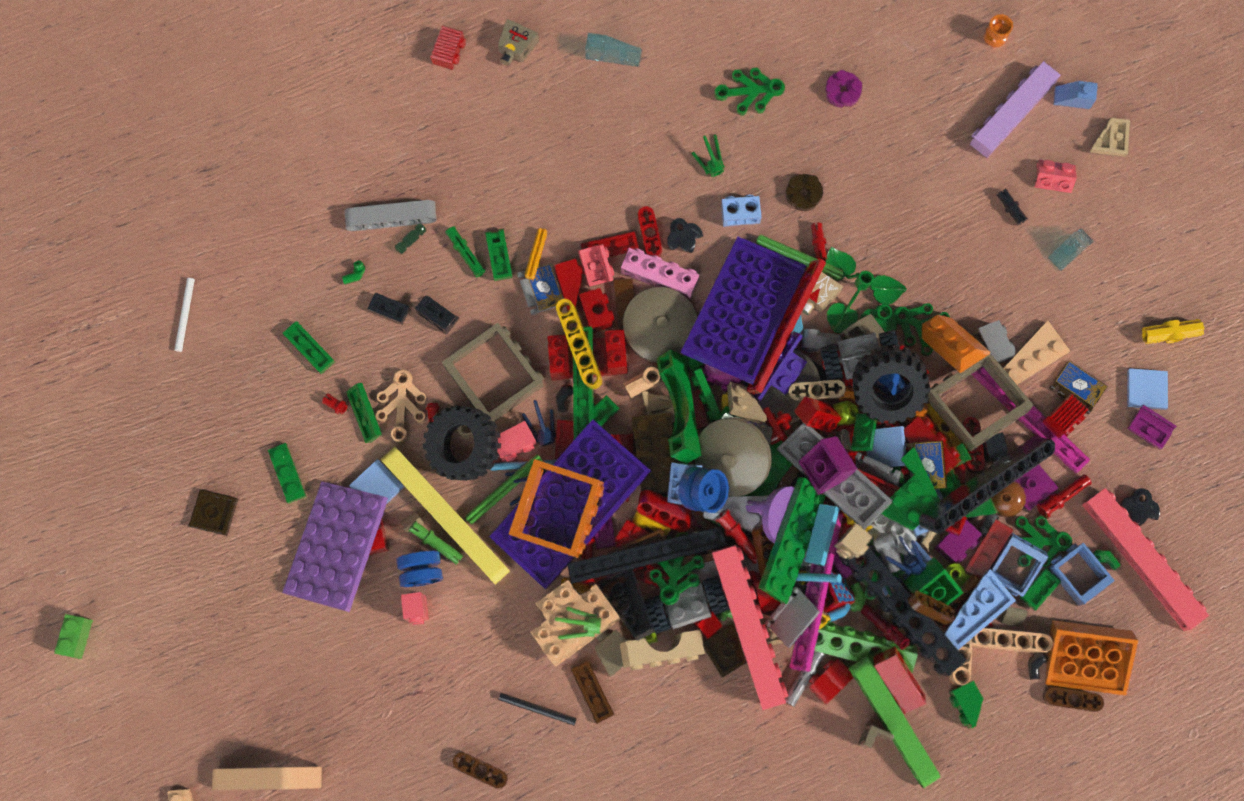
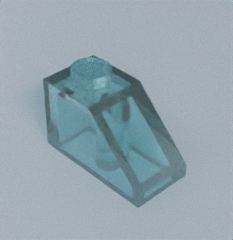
[1048,228,1094,271]

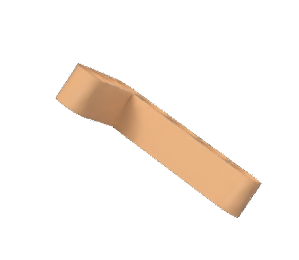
[949,628,1053,686]
[212,767,322,790]

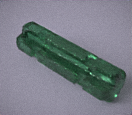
[395,223,426,254]

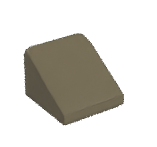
[1001,607,1028,627]

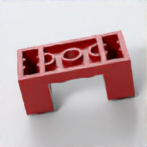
[547,330,627,381]

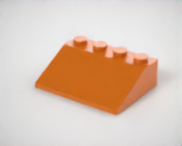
[1045,620,1138,695]

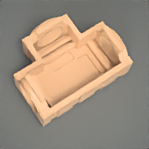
[531,580,621,666]

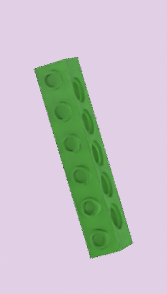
[794,621,918,673]

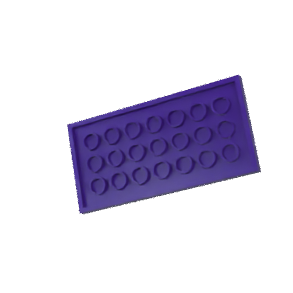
[681,236,806,385]
[489,419,651,590]

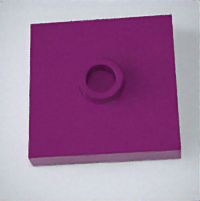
[1016,464,1058,512]

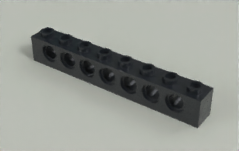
[839,544,967,676]

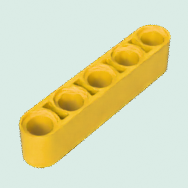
[556,299,602,390]

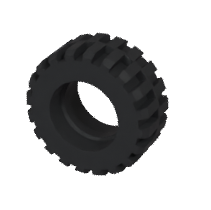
[852,345,930,424]
[423,405,501,481]

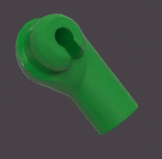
[342,260,366,285]
[1093,550,1121,571]

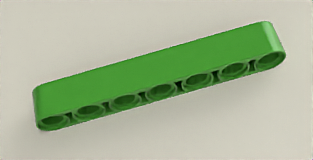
[849,657,941,789]

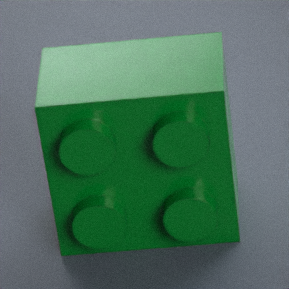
[903,557,964,605]

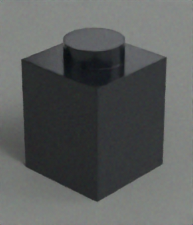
[983,433,1008,464]

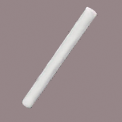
[174,278,195,352]

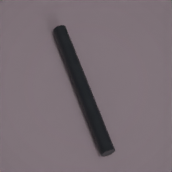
[499,693,577,726]

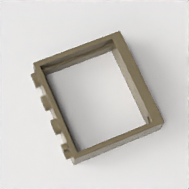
[442,323,544,421]
[928,353,1034,452]

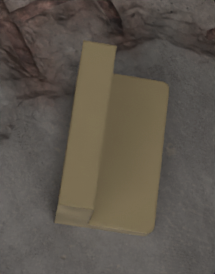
[858,725,894,748]

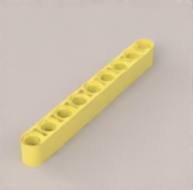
[380,446,510,585]

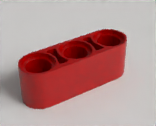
[637,490,692,532]

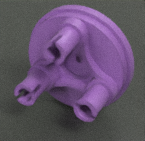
[746,486,794,543]

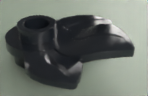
[667,218,703,253]
[1120,488,1160,526]

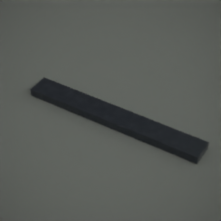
[567,526,726,584]

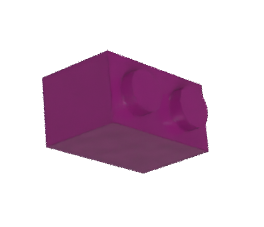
[934,520,982,564]

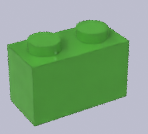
[54,614,93,659]

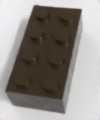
[632,413,677,494]

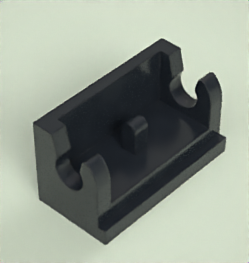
[415,295,459,335]

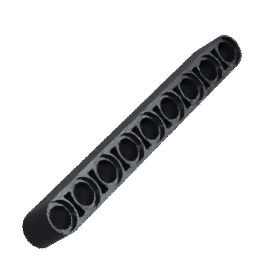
[919,436,1055,534]

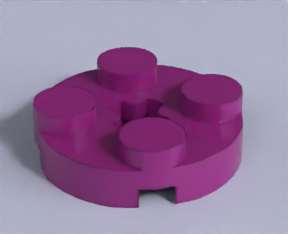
[825,70,862,108]

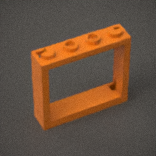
[509,459,604,558]

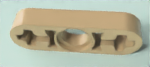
[789,380,846,401]

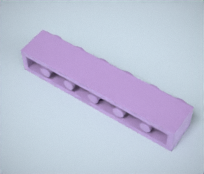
[970,61,1060,158]

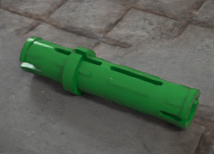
[445,226,486,278]

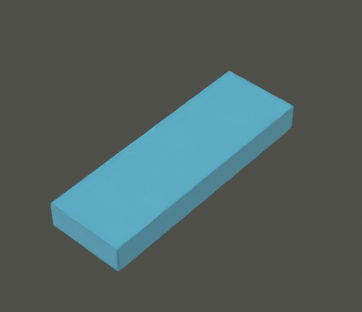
[805,504,840,566]

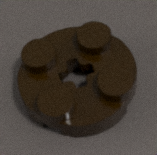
[786,174,823,211]

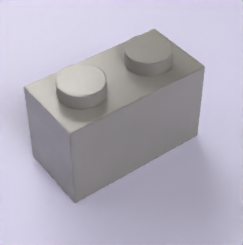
[974,320,1015,364]

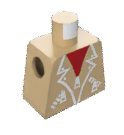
[802,272,844,315]

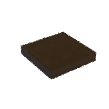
[188,489,238,536]
[703,623,747,678]

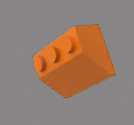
[922,315,990,373]

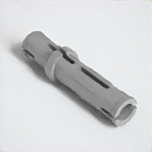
[785,651,825,707]

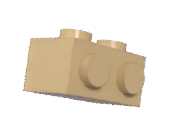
[834,524,872,560]

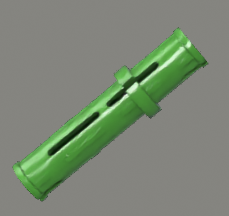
[408,521,463,565]

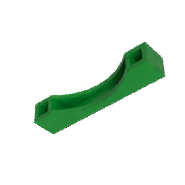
[657,350,701,464]

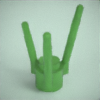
[555,607,601,639]

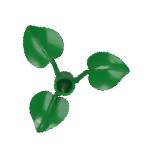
[825,247,907,333]

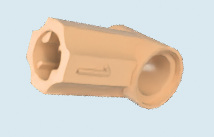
[623,367,661,398]

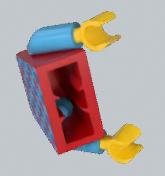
[798,570,855,629]

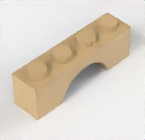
[619,630,705,671]

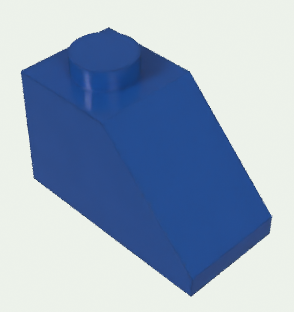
[873,373,907,395]

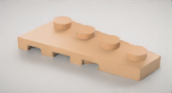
[1003,321,1070,385]

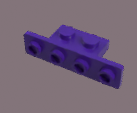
[753,331,807,401]

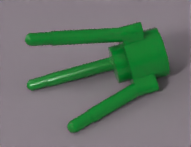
[692,134,725,177]

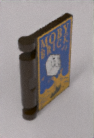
[1049,360,1108,415]
[905,441,947,489]

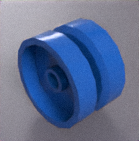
[678,467,729,513]
[396,551,443,588]

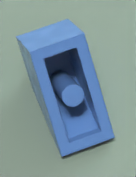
[1053,81,1098,109]

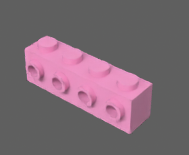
[621,248,699,300]

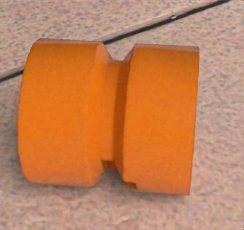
[984,14,1013,47]

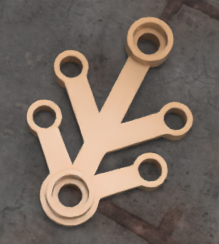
[376,370,427,443]

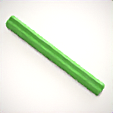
[756,234,843,280]
[465,455,543,524]

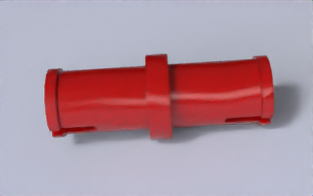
[811,222,827,261]

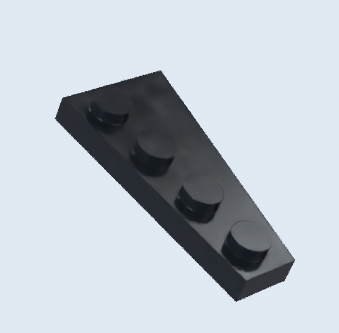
[595,569,655,641]

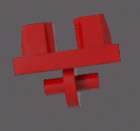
[759,407,792,445]

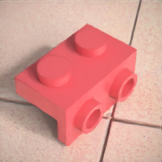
[1035,159,1077,193]
[578,244,614,287]

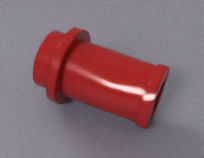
[322,393,348,415]
[425,403,441,422]

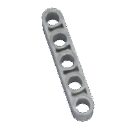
[345,200,437,231]

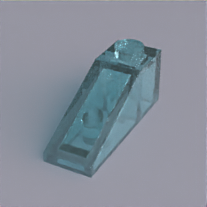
[585,33,642,67]

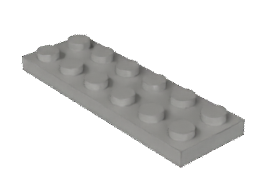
[777,423,892,530]

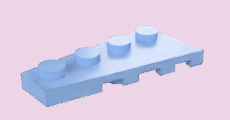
[944,569,1016,650]

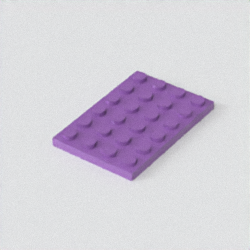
[282,481,388,612]

